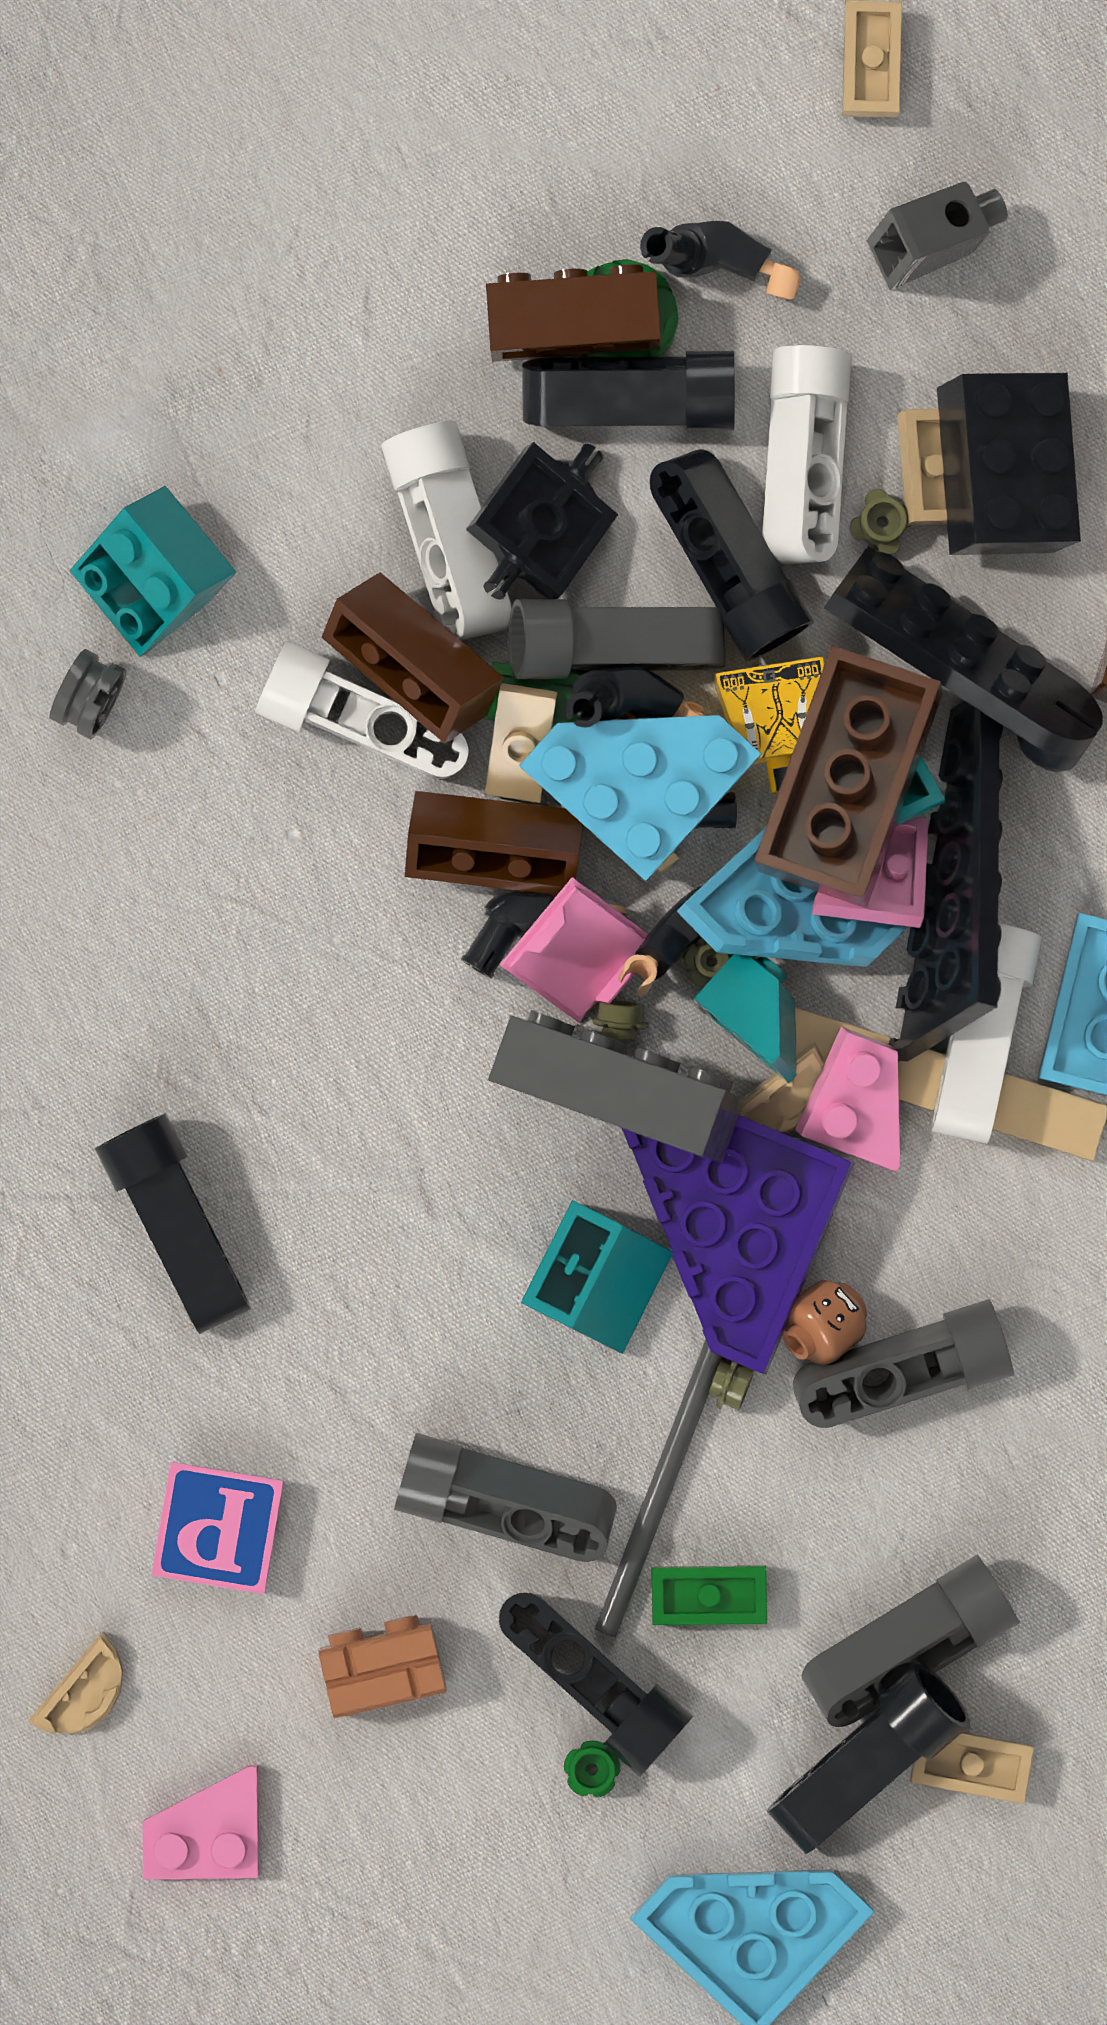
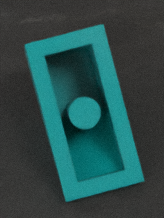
[694,954,796,1084]

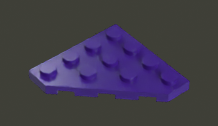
[622,1115,854,1374]

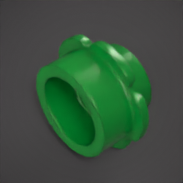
[564,1740,620,1797]

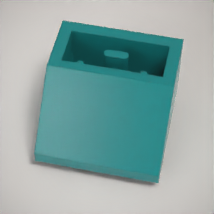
[69,485,236,657]
[521,1200,673,1354]

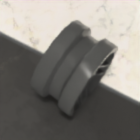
[49,649,127,740]

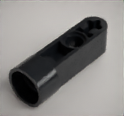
[522,351,735,431]
[649,449,814,661]
[94,1113,251,1334]
[499,1593,693,1777]
[766,1664,970,1854]

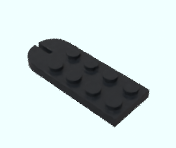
[824,545,1103,772]

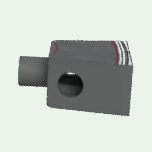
[867,182,1008,290]

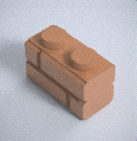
[318,1614,447,1719]

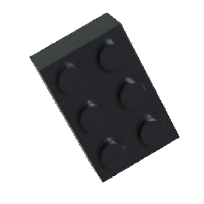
[937,373,1081,555]

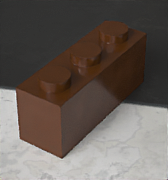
[486,264,661,362]
[321,572,504,744]
[404,791,583,895]

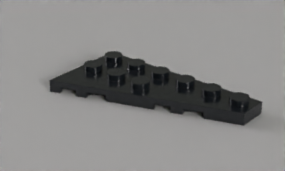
[889,700,1003,1062]

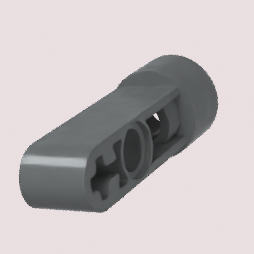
[508,599,726,679]
[793,1299,1014,1428]
[394,1433,617,1562]
[802,1554,1020,1727]

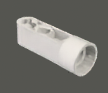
[762,345,852,565]
[381,421,511,641]
[255,640,468,779]
[931,923,1042,1144]

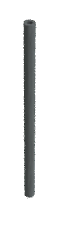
[595,1339,723,1637]

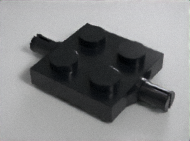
[466,442,618,600]

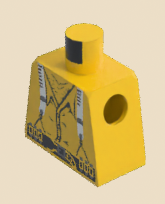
[714,656,824,794]

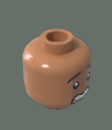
[783,1280,867,1365]

